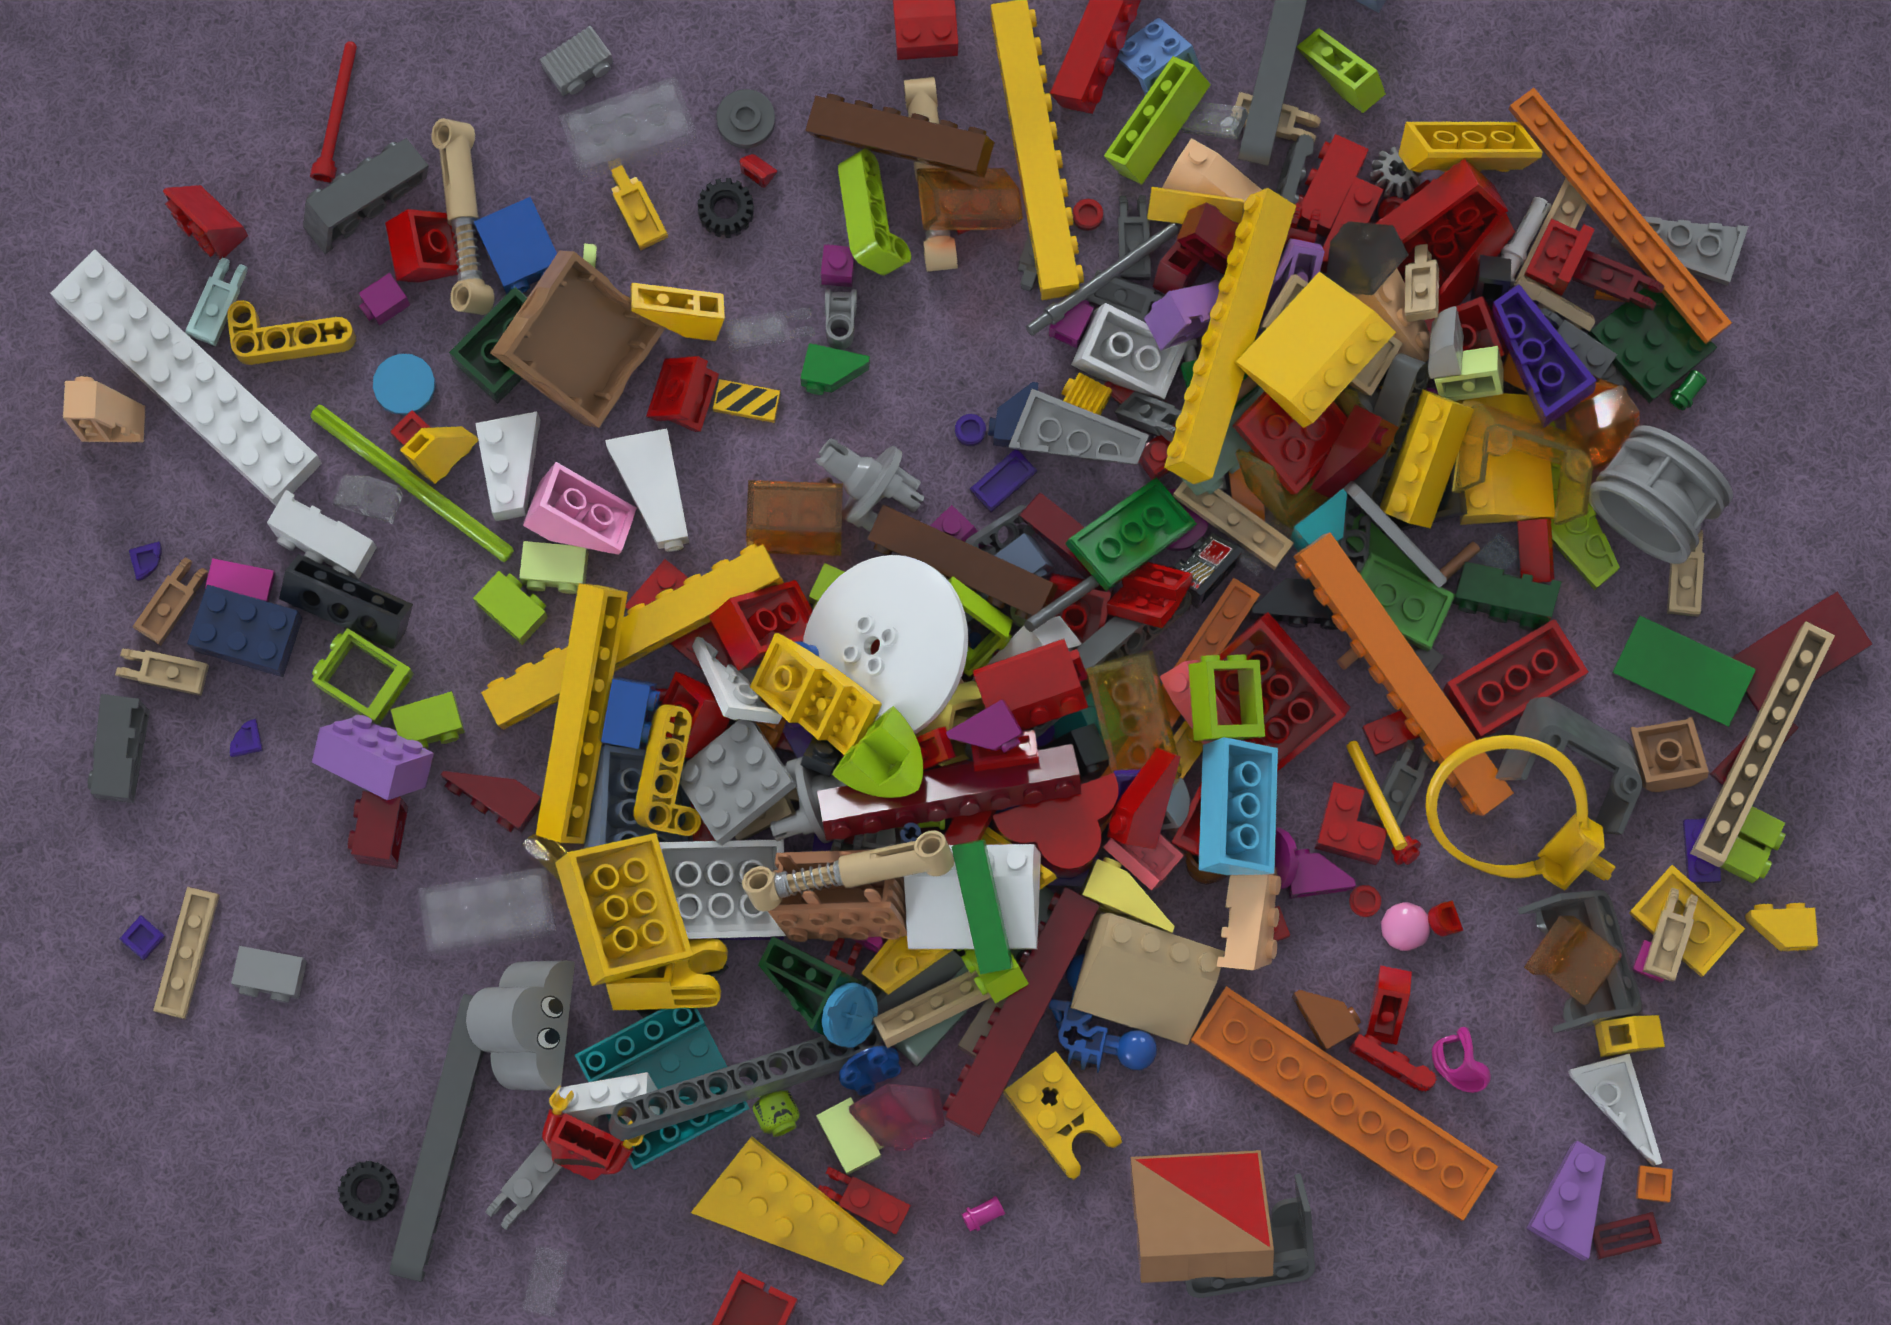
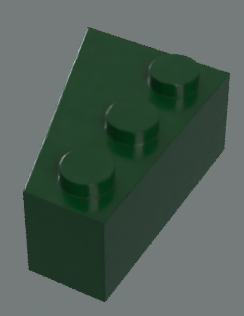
[1452,562,1562,632]
[758,936,862,1036]

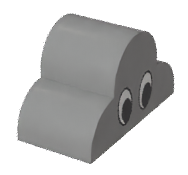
[466,960,575,1091]

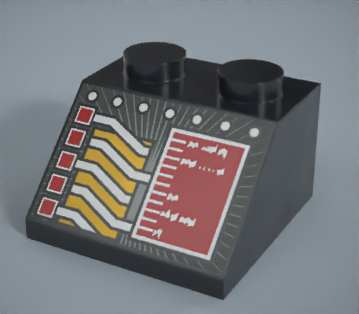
[1173,533,1243,609]

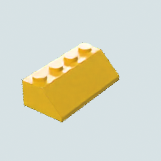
[1398,122,1543,172]
[1380,389,1474,529]

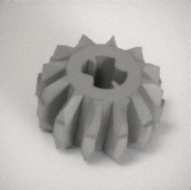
[1370,146,1422,199]

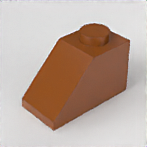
[1292,990,1361,1052]

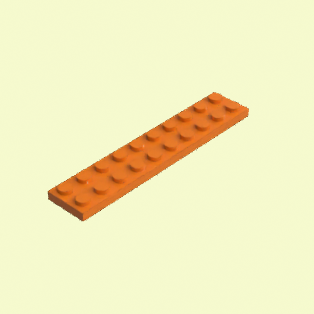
[1190,986,1498,1221]

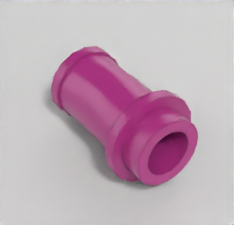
[961,1196,1005,1232]

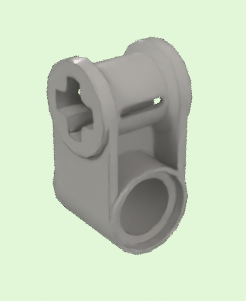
[825,288,857,350]

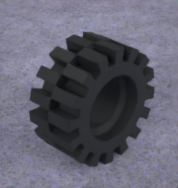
[697,178,754,238]
[338,1161,399,1221]

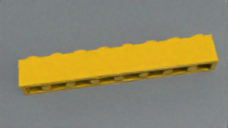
[536,583,628,844]

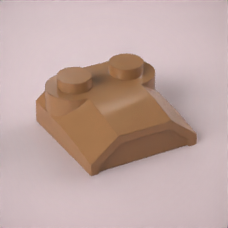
[1630,717,1709,792]

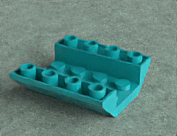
[575,1008,750,1170]

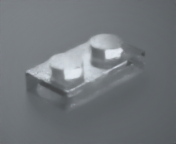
[1181,102,1248,140]

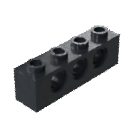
[279,554,413,649]

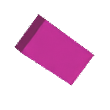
[205,558,275,602]

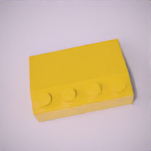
[1235,272,1396,428]
[1455,393,1556,525]
[555,833,693,986]

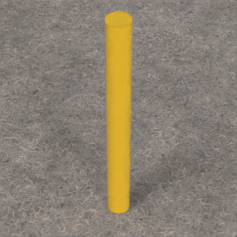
[1346,741,1407,850]

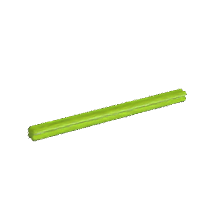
[310,405,514,562]

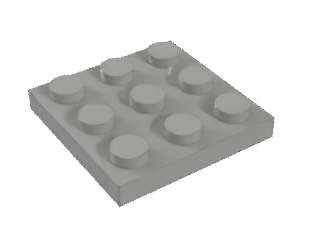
[679,719,797,846]

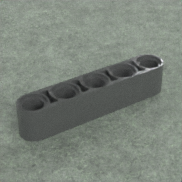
[1347,353,1430,507]

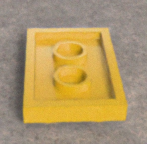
[1629,865,1745,977]

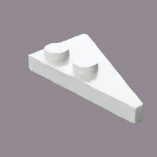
[692,637,782,724]
[1568,1054,1662,1166]

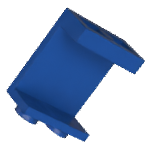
[474,197,557,295]

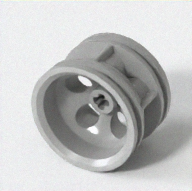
[1587,425,1733,564]

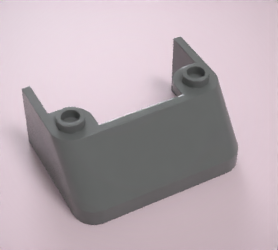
[1495,697,1642,835]
[1518,890,1642,1033]
[1185,1174,1315,1298]

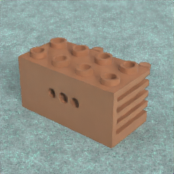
[768,850,907,942]

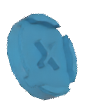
[373,354,436,416]
[822,982,878,1048]

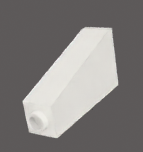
[605,428,689,552]

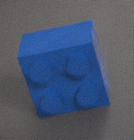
[601,677,661,749]

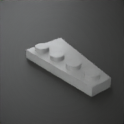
[1610,216,1749,286]
[1009,389,1149,465]

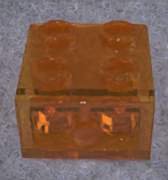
[1524,916,1622,1005]

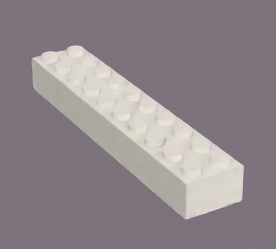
[50,249,322,506]

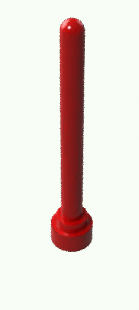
[310,41,357,183]

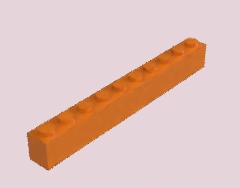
[1293,532,1514,816]

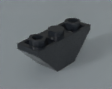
[1250,578,1338,630]

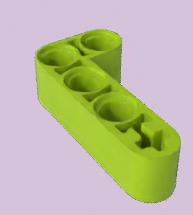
[838,149,911,276]

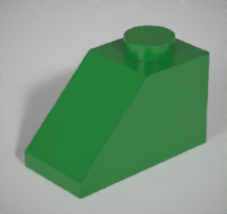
[800,343,870,395]

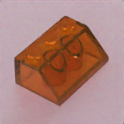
[916,168,1023,230]
[746,480,843,556]

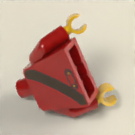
[542,1086,645,1180]

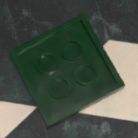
[1587,288,1717,404]

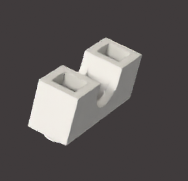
[559,1072,660,1128]

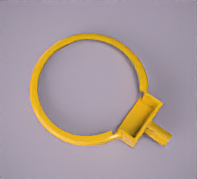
[1425,735,1615,891]

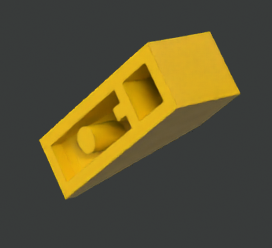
[630,283,725,341]

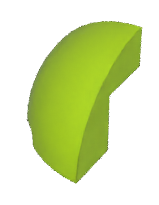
[832,706,923,798]

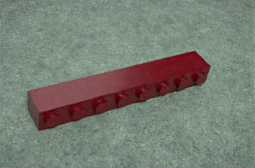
[817,744,1081,841]
[942,887,1100,1138]

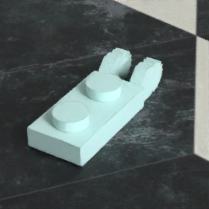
[185,257,248,346]

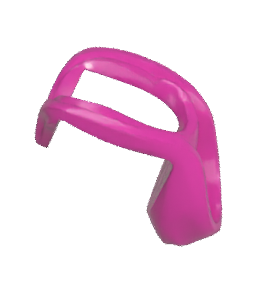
[1432,1027,1491,1093]

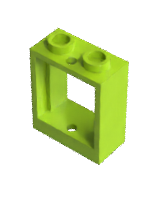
[948,576,1013,677]
[312,628,414,726]
[1188,655,1265,741]

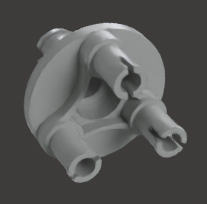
[815,438,924,532]
[770,756,846,843]

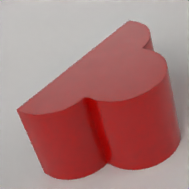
[991,773,1118,878]

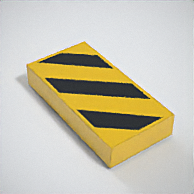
[713,379,781,423]

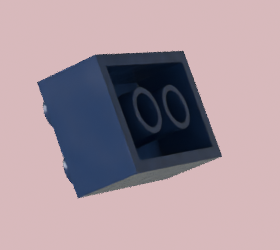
[187,584,303,677]

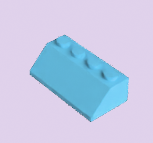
[1199,737,1278,875]

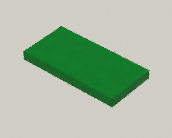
[1065,477,1197,591]
[1612,615,1756,727]

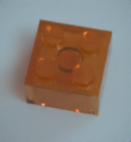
[1565,385,1640,474]

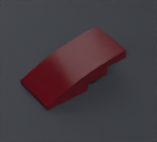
[1731,591,1872,713]

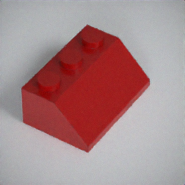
[973,639,1088,731]

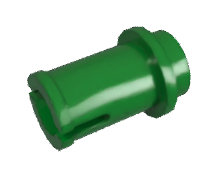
[1669,370,1707,411]

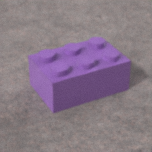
[312,715,434,800]

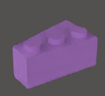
[1257,238,1325,334]
[1144,280,1220,351]
[1526,1141,1606,1261]

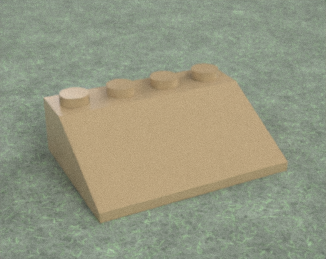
[1070,913,1225,1045]

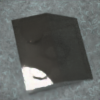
[1326,221,1409,295]

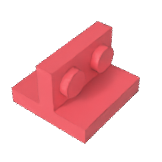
[1103,833,1185,890]

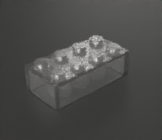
[559,76,698,183]
[418,867,558,956]

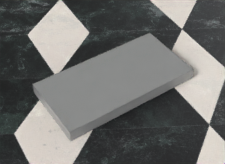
[1343,481,1447,588]

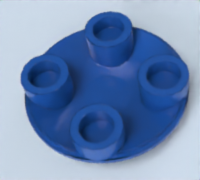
[839,1046,902,1096]

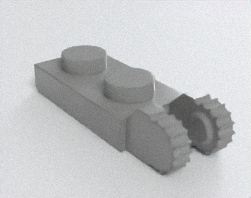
[485,1140,563,1230]

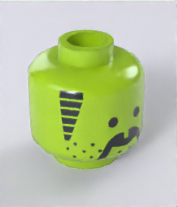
[752,1090,800,1137]

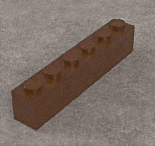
[805,93,995,178]
[867,505,1059,620]

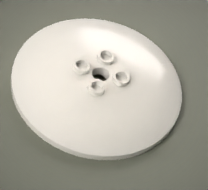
[803,555,968,734]

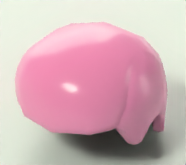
[1381,902,1432,951]

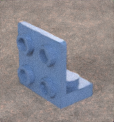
[1116,18,1202,95]

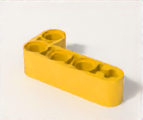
[227,300,356,365]
[633,705,701,836]

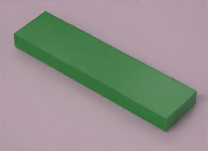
[951,839,1013,974]

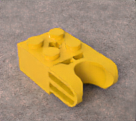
[606,938,728,1010]
[1003,1051,1122,1180]

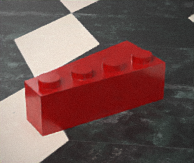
[1365,158,1508,269]

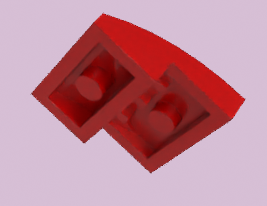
[1106,562,1193,628]

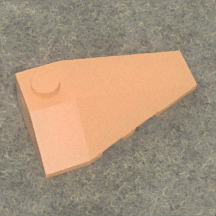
[1162,138,1262,220]

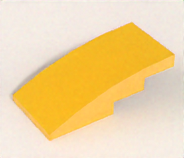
[750,633,882,755]

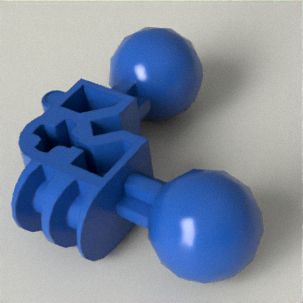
[1048,953,1157,1073]

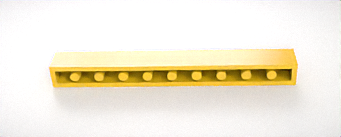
[991,0,1084,300]
[1164,188,1296,484]
[481,544,784,730]

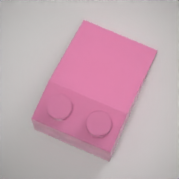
[523,462,637,555]

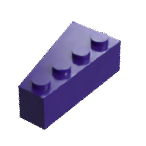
[1492,284,1597,428]

